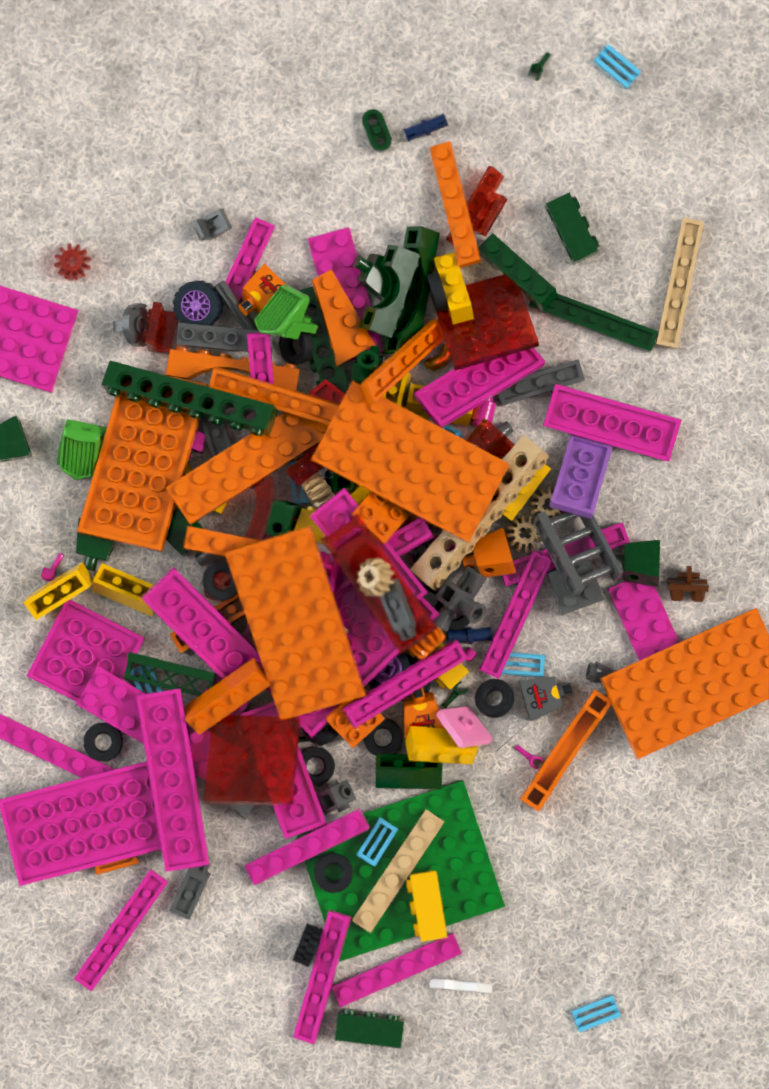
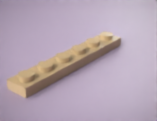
[656,217,704,349]
[352,809,444,933]

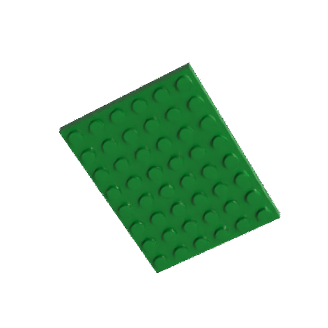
[296,780,505,962]

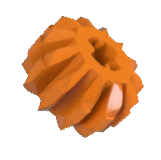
[408,623,445,659]

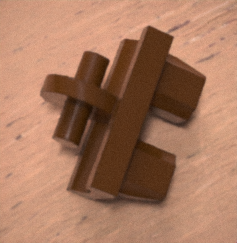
[667,566,709,602]

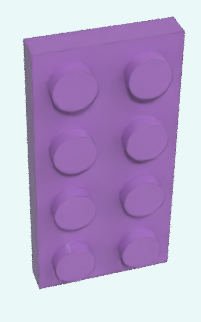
[549,434,613,519]

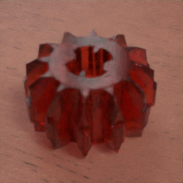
[54,244,91,281]

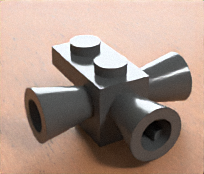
[427,566,487,632]

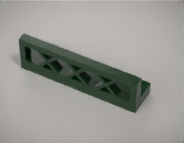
[124,652,216,696]

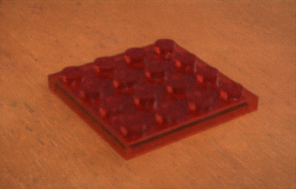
[431,274,539,371]
[204,716,301,805]

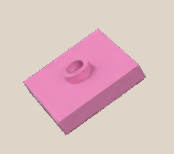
[436,706,493,748]

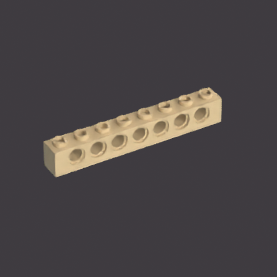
[410,435,549,591]

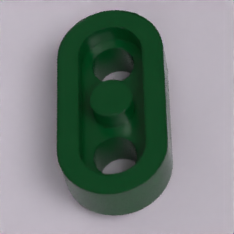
[362,109,392,152]

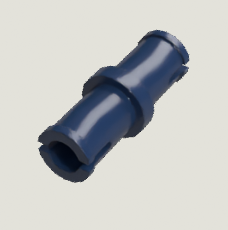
[403,113,449,142]
[447,627,492,644]

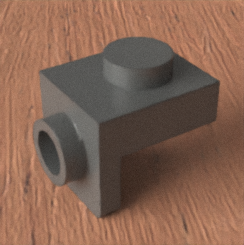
[193,209,232,240]

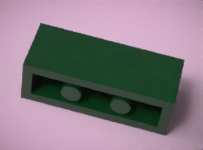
[545,192,599,265]
[375,754,442,789]
[335,1008,404,1048]

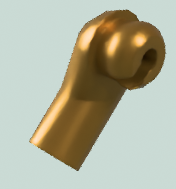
[425,344,453,371]

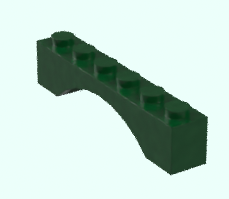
[383,226,440,356]

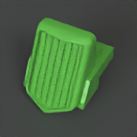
[254,285,318,340]
[57,419,107,480]

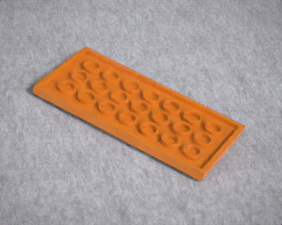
[77,374,209,552]
[311,381,510,543]
[225,526,366,721]
[600,608,769,759]

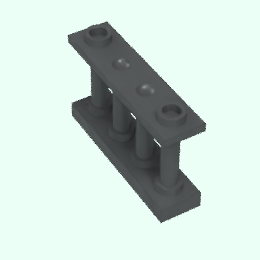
[532,511,623,599]

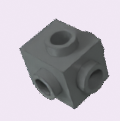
[316,779,356,814]

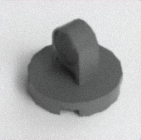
[113,303,155,347]

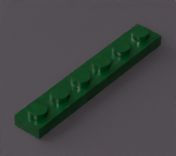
[528,293,659,353]

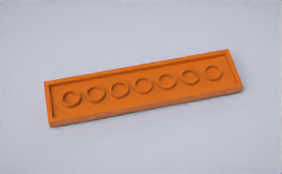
[166,412,329,525]

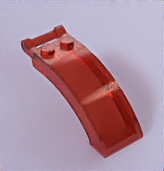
[203,475,276,601]
[321,513,437,653]

